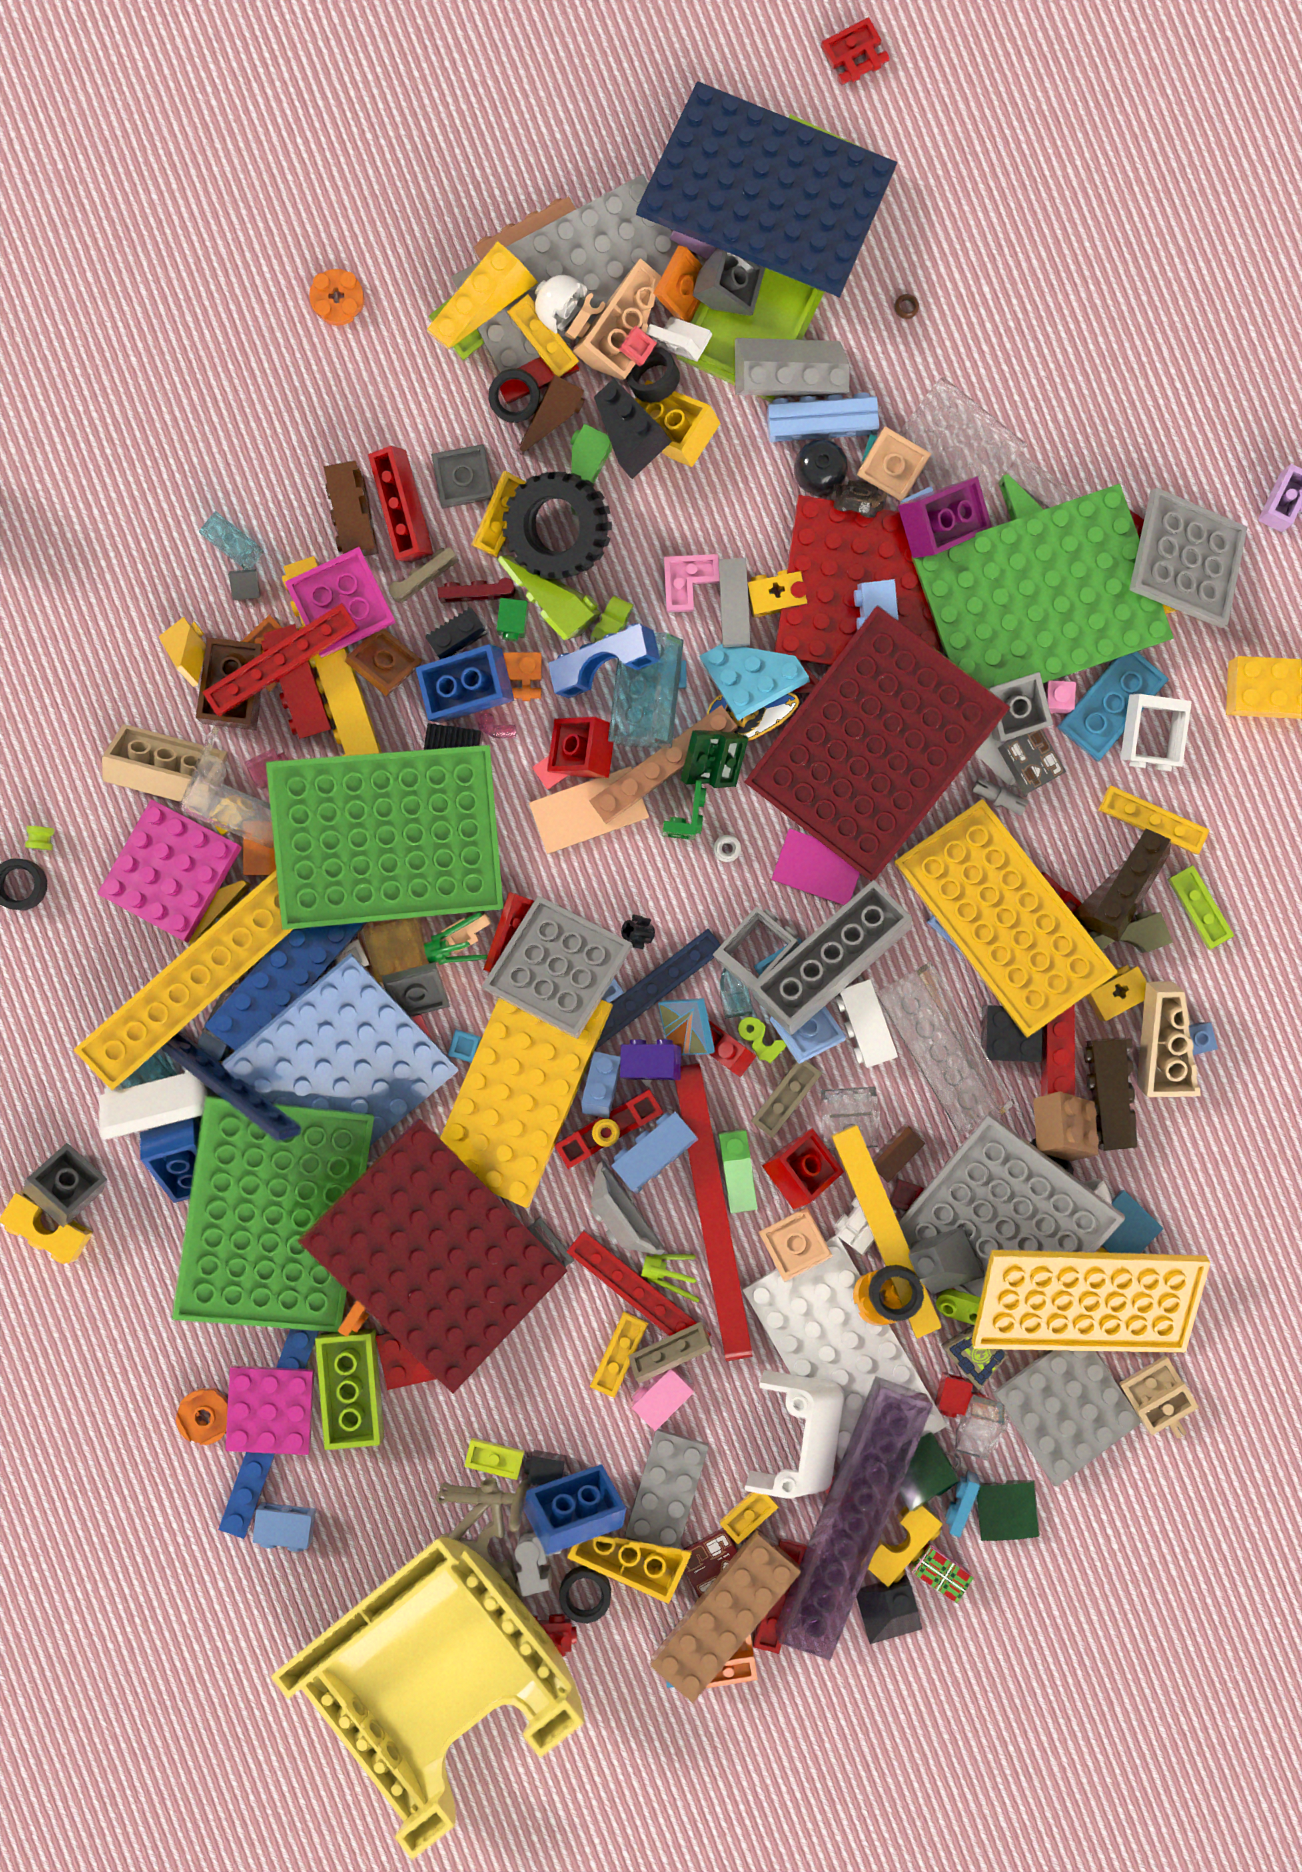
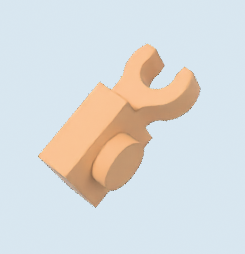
[564,293,605,341]
[441,913,492,954]

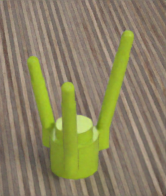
[641,1254,699,1302]

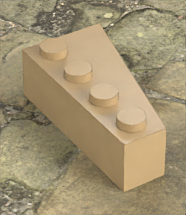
[1137,981,1201,1097]

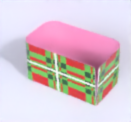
[908,1542,974,1604]

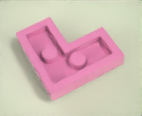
[664,554,720,613]

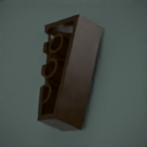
[1072,828,1171,942]
[1083,1037,1137,1151]

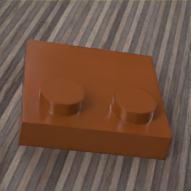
[345,628,422,697]

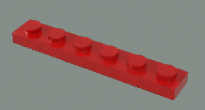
[202,603,359,717]
[566,1230,711,1337]

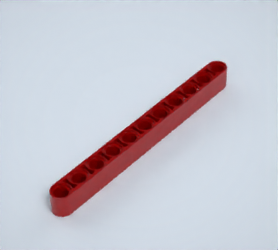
[675,1062,753,1362]

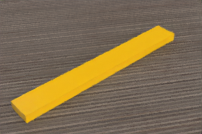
[831,1125,942,1338]

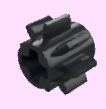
[621,914,655,950]

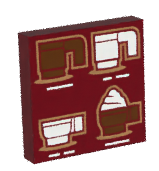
[682,1528,737,1598]

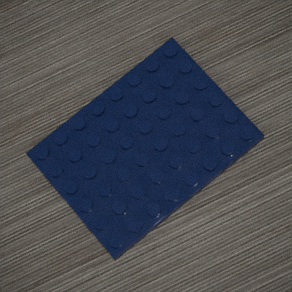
[636,81,898,298]

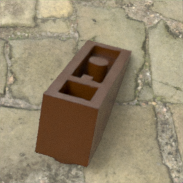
[517,375,585,453]

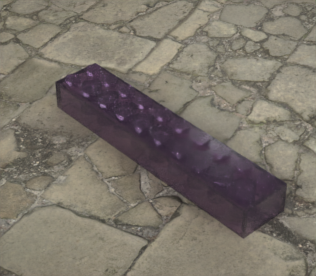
[775,1376,933,1661]

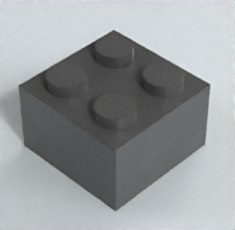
[23,1143,107,1228]

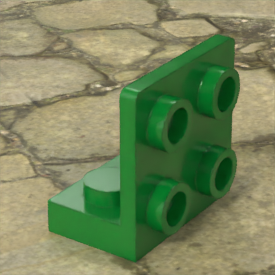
[662,780,706,840]

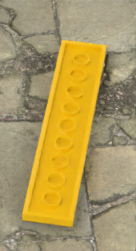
[73,870,293,1091]

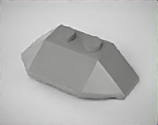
[590,1159,665,1255]

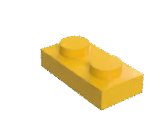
[719,1492,779,1544]

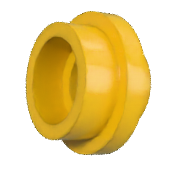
[592,1119,620,1147]

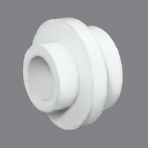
[714,835,741,862]

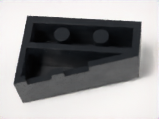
[594,378,672,479]

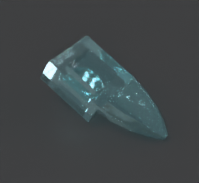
[720,968,753,1019]

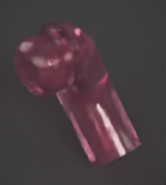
[478,713,516,738]

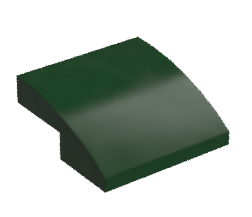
[680,730,749,788]
[883,1432,961,1511]
[977,1480,1040,1541]

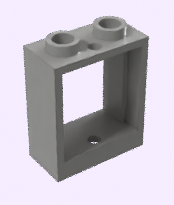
[713,906,799,991]

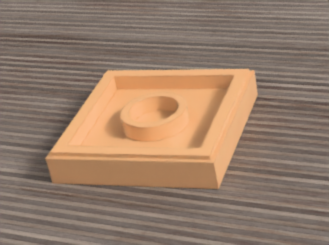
[856,426,931,501]
[759,1207,833,1282]

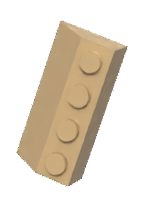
[102,724,227,809]

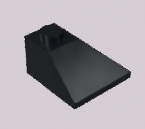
[854,1575,922,1644]

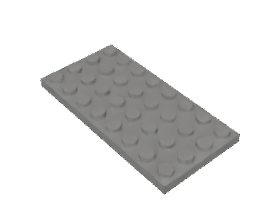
[451,174,678,373]

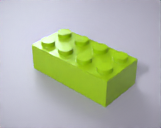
[315,1328,385,1450]

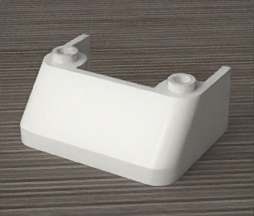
[99,1068,220,1140]
[745,1370,844,1499]

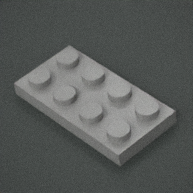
[625,1429,709,1549]

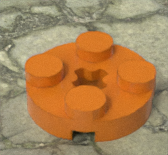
[309,269,365,326]
[176,1388,228,1445]

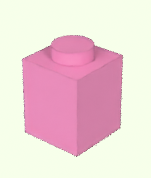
[1043,681,1076,714]

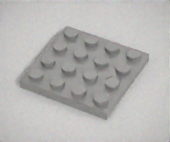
[1129,487,1247,628]
[482,896,633,1039]
[992,1350,1142,1487]

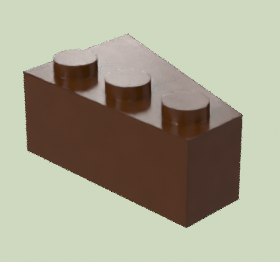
[323,460,379,556]

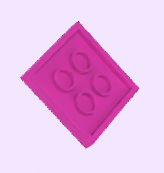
[285,547,396,658]
[225,1366,314,1455]

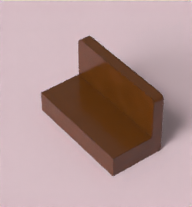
[872,1124,926,1183]

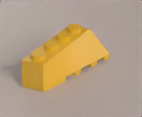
[427,241,538,350]
[567,1534,692,1604]

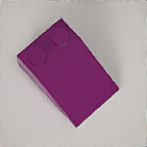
[898,476,992,558]

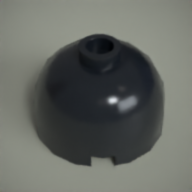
[793,439,848,496]

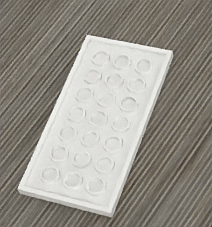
[742,1234,947,1481]

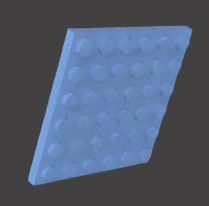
[222,953,459,1146]

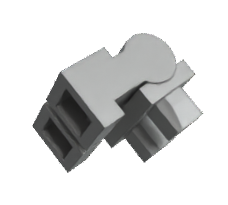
[515,1529,561,1597]

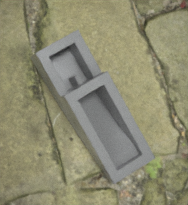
[719,558,750,648]

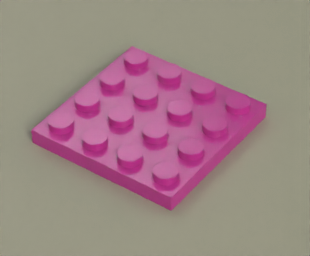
[97,799,242,943]

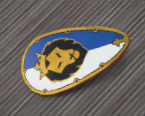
[706,693,800,742]

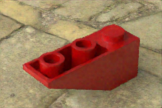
[709,1020,756,1078]

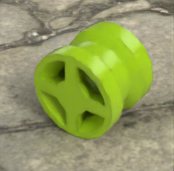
[25,826,55,850]

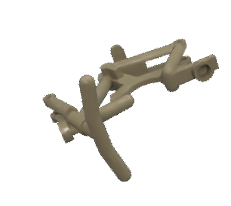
[436,1477,532,1602]

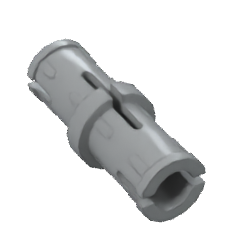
[972,776,1029,816]

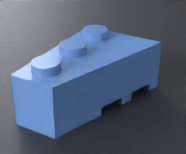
[611,1112,698,1194]

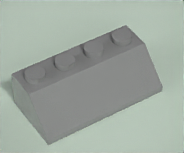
[735,338,849,397]

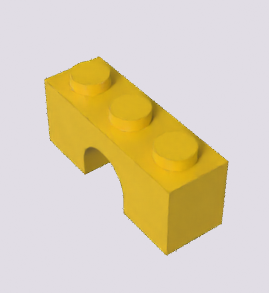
[0,1190,93,1264]
[861,1504,943,1587]

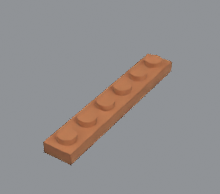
[589,705,738,824]

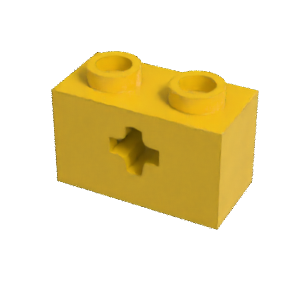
[747,569,807,618]
[1086,964,1147,1021]

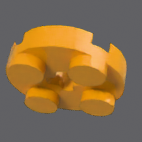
[853,1269,902,1326]

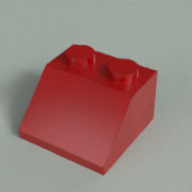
[547,717,616,778]
[762,1128,844,1210]

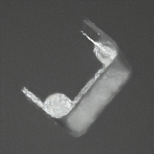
[181,727,274,848]

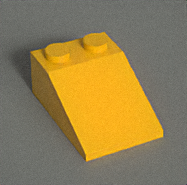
[635,380,721,467]

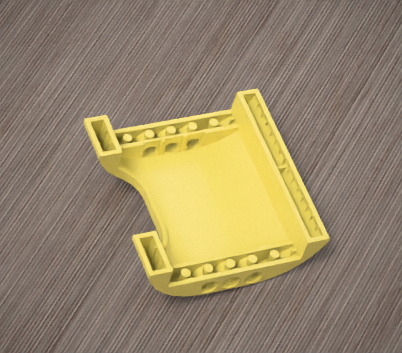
[271,1537,585,1860]

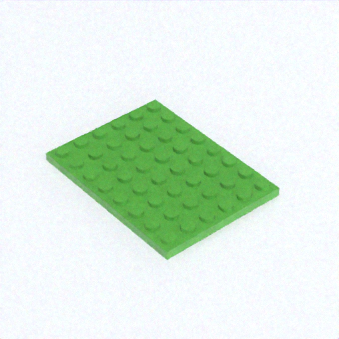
[912,483,1174,688]
[266,745,503,930]
[171,1096,375,1332]

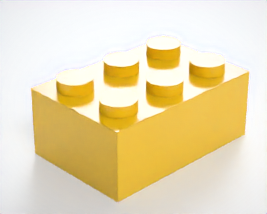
[1226,656,1302,719]

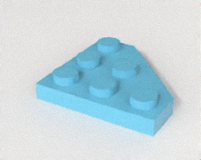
[699,643,810,721]

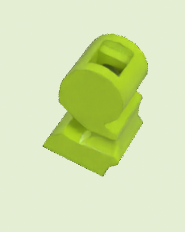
[591,595,634,643]
[737,1017,787,1064]

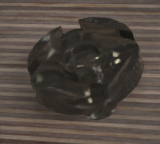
[831,480,887,518]

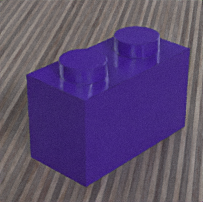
[620,1039,681,1080]

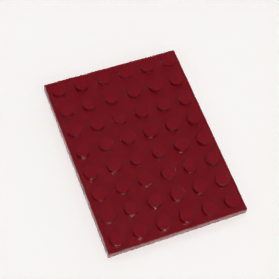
[744,605,1011,882]
[297,1118,568,1394]

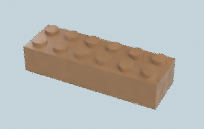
[650,1528,801,1703]

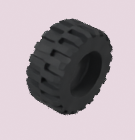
[502,472,612,579]

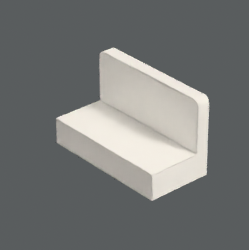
[646,317,712,362]

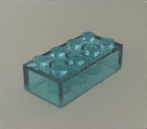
[608,633,684,748]

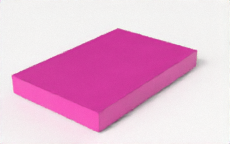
[771,828,860,906]

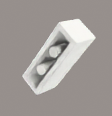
[835,979,898,1068]

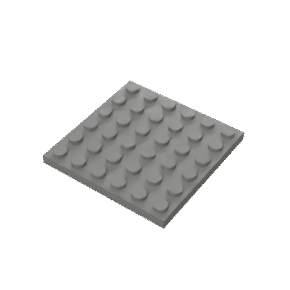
[898,1112,1125,1297]

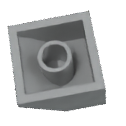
[987,672,1053,742]

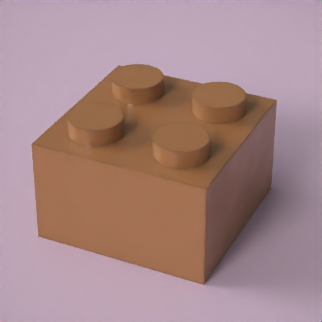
[1033,1092,1099,1161]

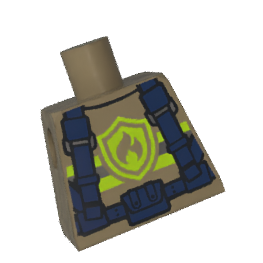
[941,1325,1007,1390]

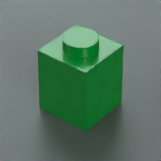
[497,598,529,641]

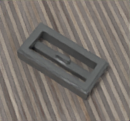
[527,1217,575,1268]

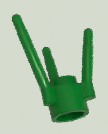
[424,912,488,965]

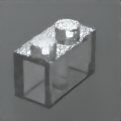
[955,1395,1009,1460]

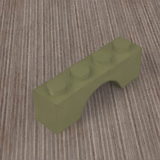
[1088,909,1173,953]

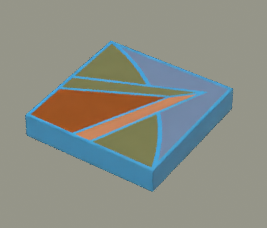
[658,998,715,1055]

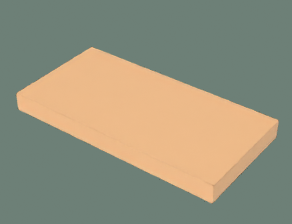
[529,766,649,854]

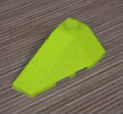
[497,555,602,640]

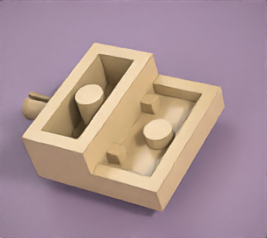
[1118,1356,1199,1438]

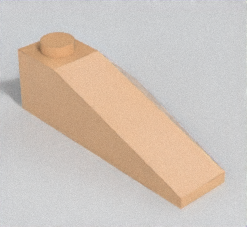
[572,258,661,380]

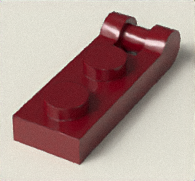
[437,577,516,604]

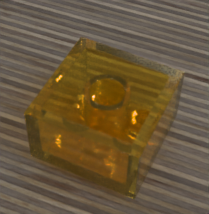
[363,917,430,983]

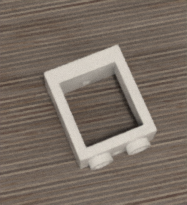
[1120,694,1192,771]

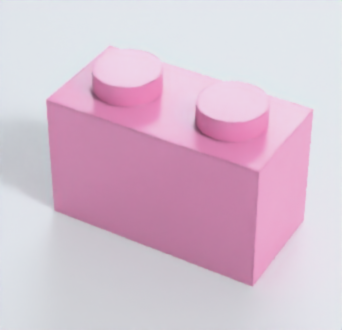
[632,1367,694,1431]

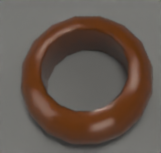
[894,294,919,319]

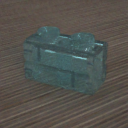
[199,511,264,570]

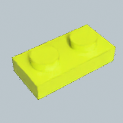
[464,1438,524,1480]

